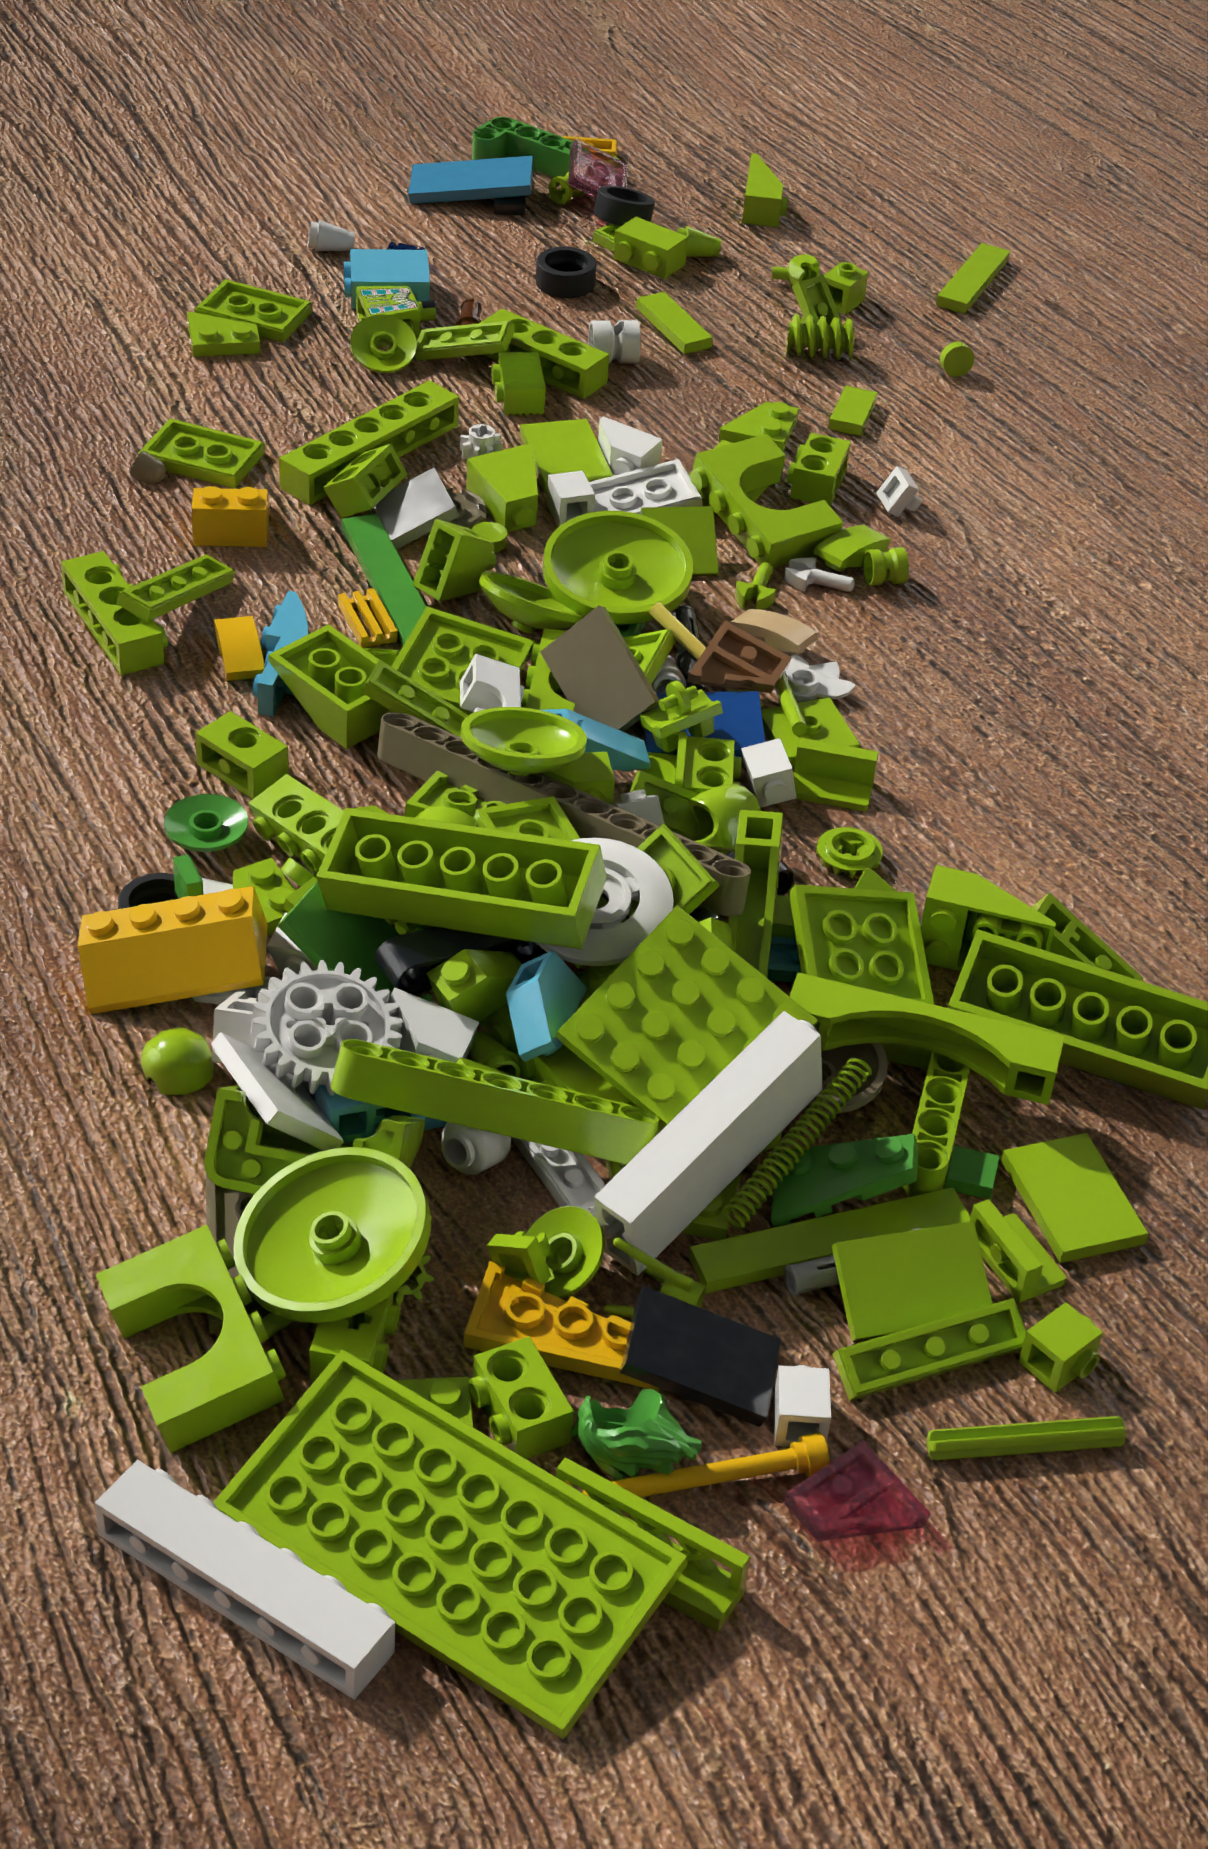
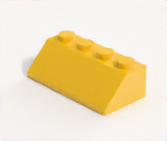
[78,886,268,1015]

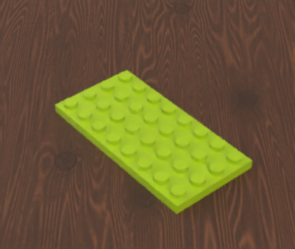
[213,1349,687,1740]

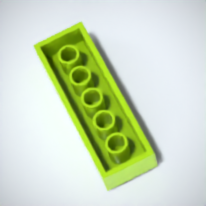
[316,808,607,949]
[948,929,1208,1110]

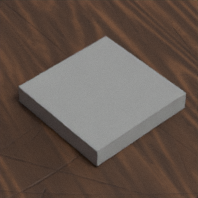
[374,468,460,549]

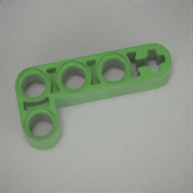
[472,117,590,177]

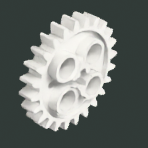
[250,960,403,1096]

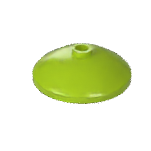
[479,571,585,633]
[460,707,587,776]

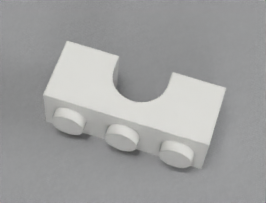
[460,654,524,712]

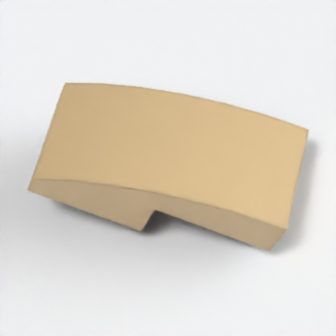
[730,609,818,656]

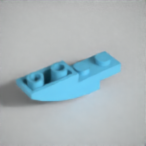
[253,591,308,717]

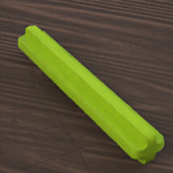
[927,1416,1126,1461]

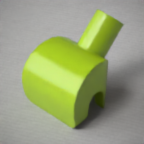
[772,254,819,285]

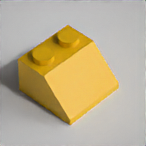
[192,486,270,547]

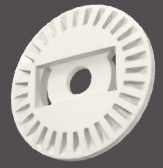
[535,838,674,966]

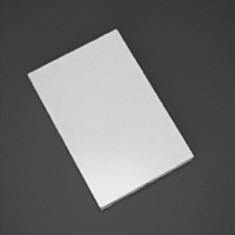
[589,459,703,515]
[211,1032,344,1151]

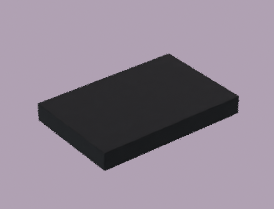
[620,1286,781,1427]

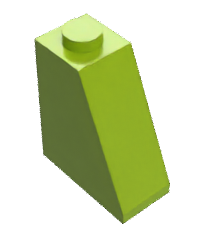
[466,443,538,532]

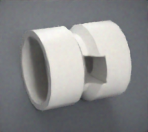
[589,320,641,364]

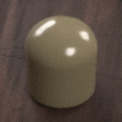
[129,451,166,484]

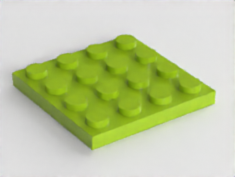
[556,905,818,1128]

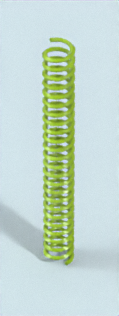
[724,1058,872,1228]

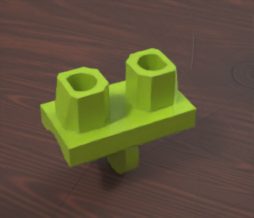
[640,680,723,752]

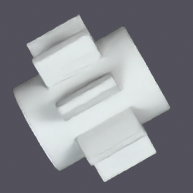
[460,424,503,459]

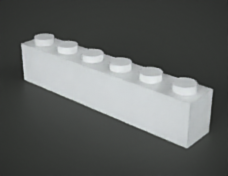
[94,1459,395,1700]

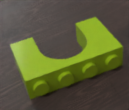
[690,434,843,568]
[95,1225,287,1453]

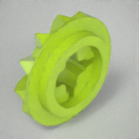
[816,827,883,878]

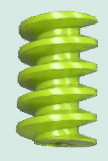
[786,313,855,361]

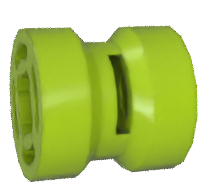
[863,547,909,586]

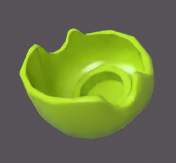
[141,1027,214,1095]

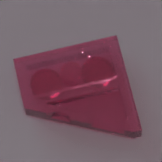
[783,1440,931,1541]

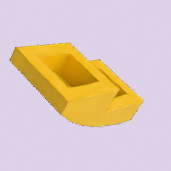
[214,616,265,681]

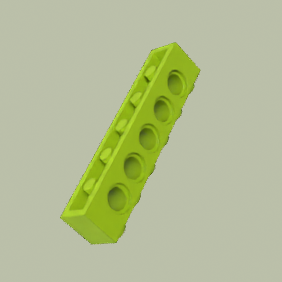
[279,380,459,505]
[249,774,422,932]

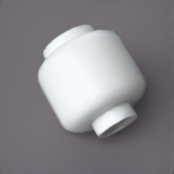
[441,1122,511,1175]

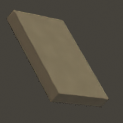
[540,606,659,732]

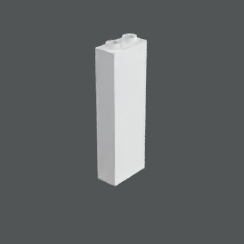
[594,1011,822,1276]

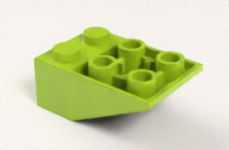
[920,865,1056,971]

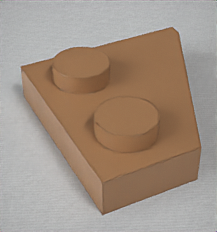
[687,620,792,693]

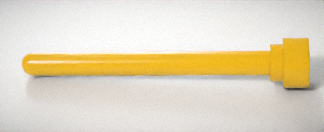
[582,1432,830,1497]

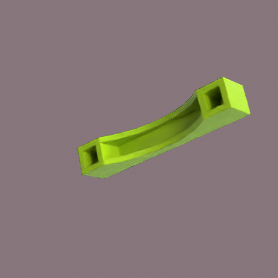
[729,810,783,979]
[789,972,1065,1105]

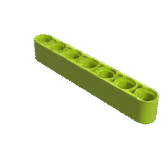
[330,1039,659,1164]

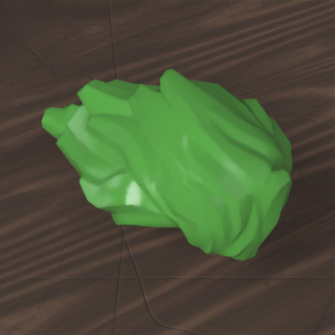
[571,1388,702,1480]

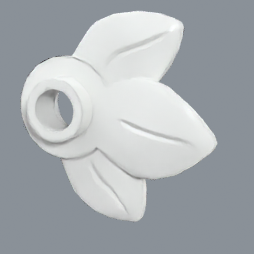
[785,654,855,702]

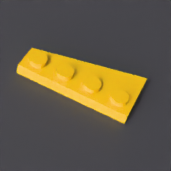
[463,1261,659,1391]

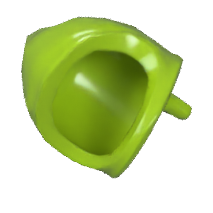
[689,784,761,854]

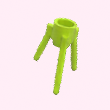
[603,1237,707,1318]

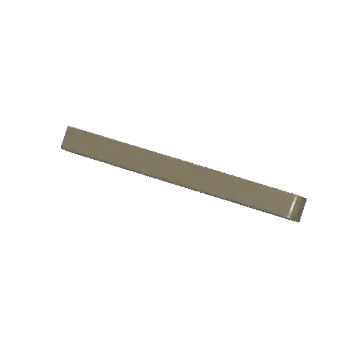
[377,712,751,916]

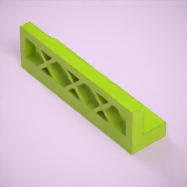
[556,1457,750,1632]

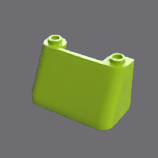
[204,1085,426,1194]

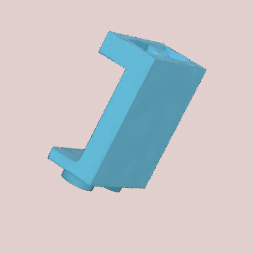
[344,249,430,309]

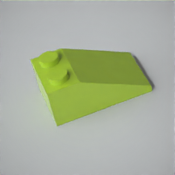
[268,624,388,749]

